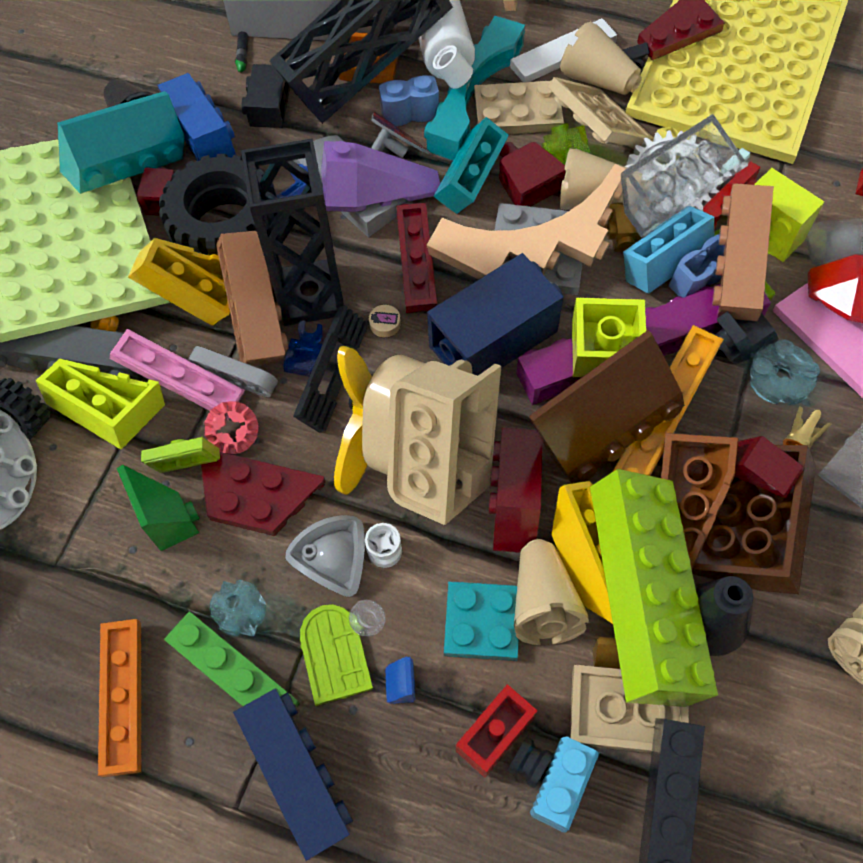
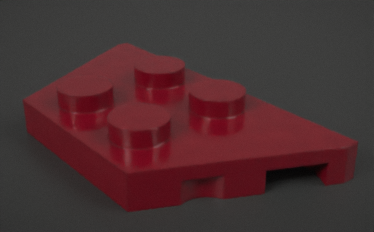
[201,452,326,536]

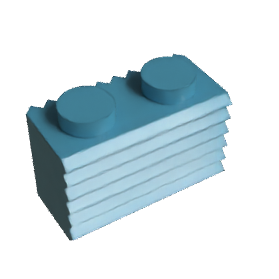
[530,736,599,833]

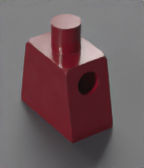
[499,142,566,207]

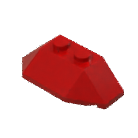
[807,254,863,323]

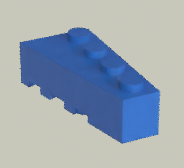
[157,73,236,161]

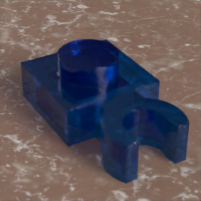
[283,321,323,377]

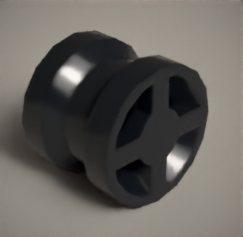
[507,737,554,788]

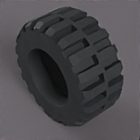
[159,154,278,256]

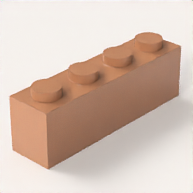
[712,184,774,321]
[216,231,288,366]

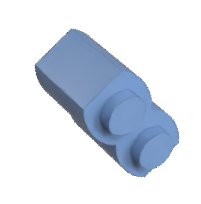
[379,75,439,126]
[669,235,724,297]

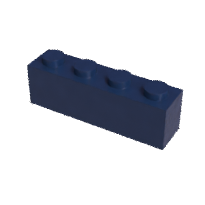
[233,688,353,861]

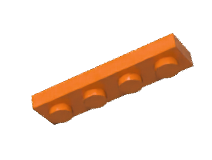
[98,619,141,778]

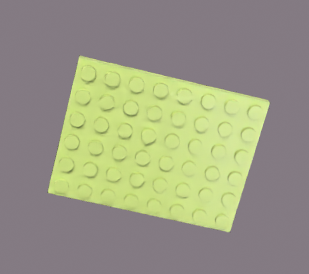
[0,139,170,343]

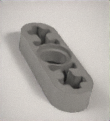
[188,346,278,397]

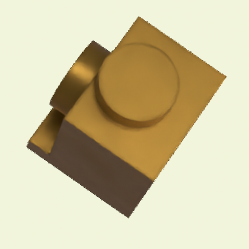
[604,202,643,253]

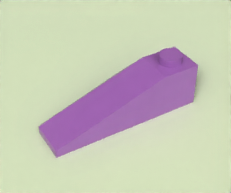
[321,141,440,212]

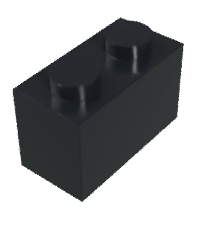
[241,64,290,128]

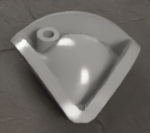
[285,515,365,597]

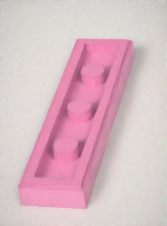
[110,329,245,420]

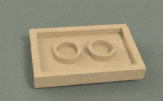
[474,81,564,134]
[570,665,689,753]

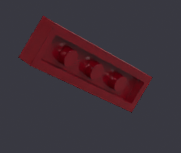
[396,203,437,313]

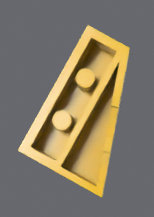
[128,238,230,326]

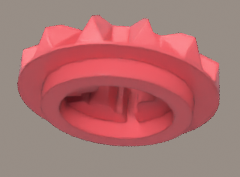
[204,401,259,454]

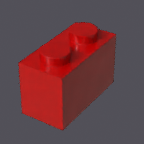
[456,684,538,778]

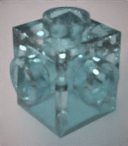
[209,580,266,637]

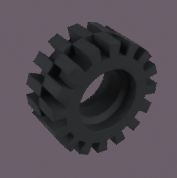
[0,378,50,440]

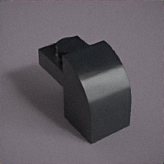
[715,311,779,364]

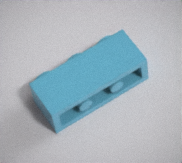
[623,206,714,294]

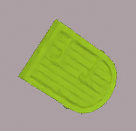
[300,604,373,706]

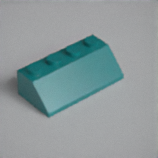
[57,91,184,194]

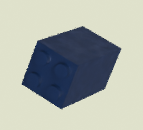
[427,253,564,376]

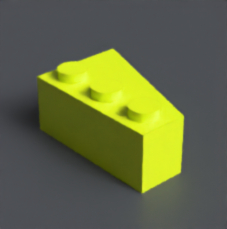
[36,359,165,450]

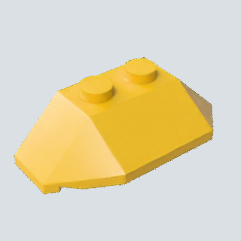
[551,481,613,624]

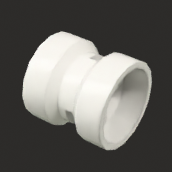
[365,523,402,568]

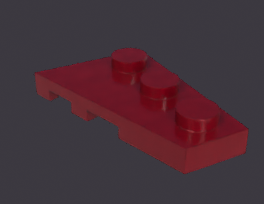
[637,0,725,60]

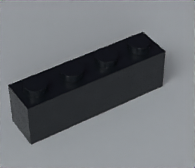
[639,718,705,863]

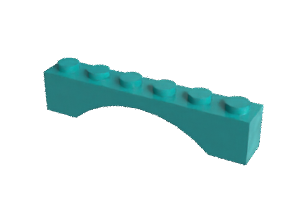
[424,16,525,160]

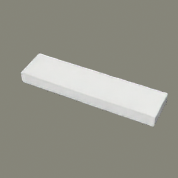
[510,18,617,82]

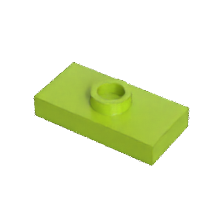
[141,437,220,473]

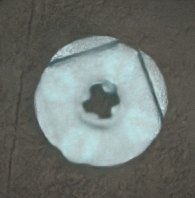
[749,339,820,405]

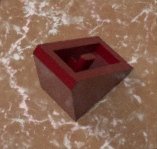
[735,436,804,498]

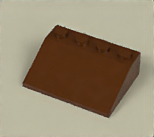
[529,330,685,484]
[692,445,816,595]

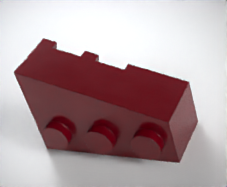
[489,427,543,553]

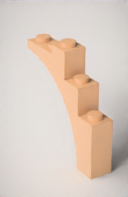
[427,164,628,279]

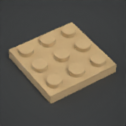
[547,77,654,149]

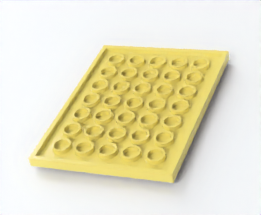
[626,0,848,164]

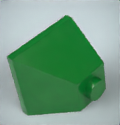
[117,465,200,551]

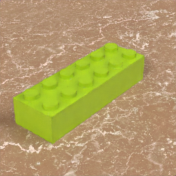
[590,469,718,707]

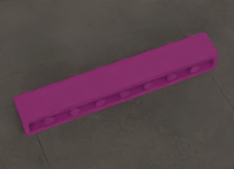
[516,284,771,405]

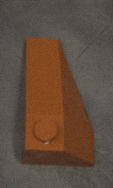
[661,433,739,570]

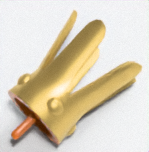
[783,406,832,449]

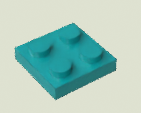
[444,581,518,661]

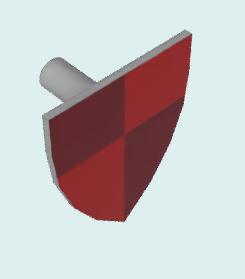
[371,112,430,158]

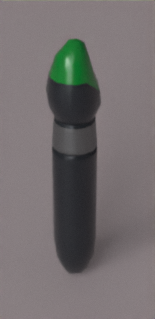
[235,31,249,73]

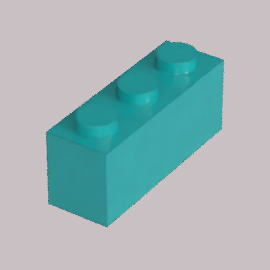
[433,117,509,214]

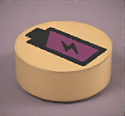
[369,305,401,337]

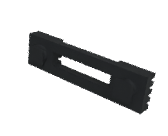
[293,305,369,433]

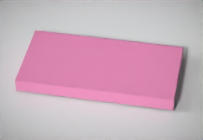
[772,283,863,398]

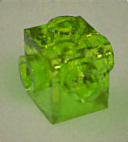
[542,123,591,165]

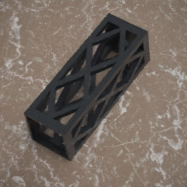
[269,0,453,124]
[241,138,344,326]

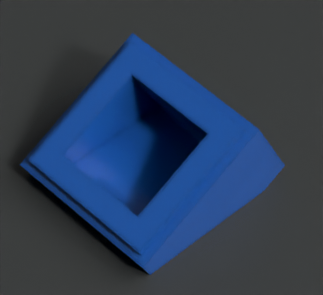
[385,657,416,704]

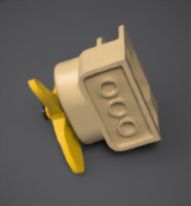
[334,346,501,525]

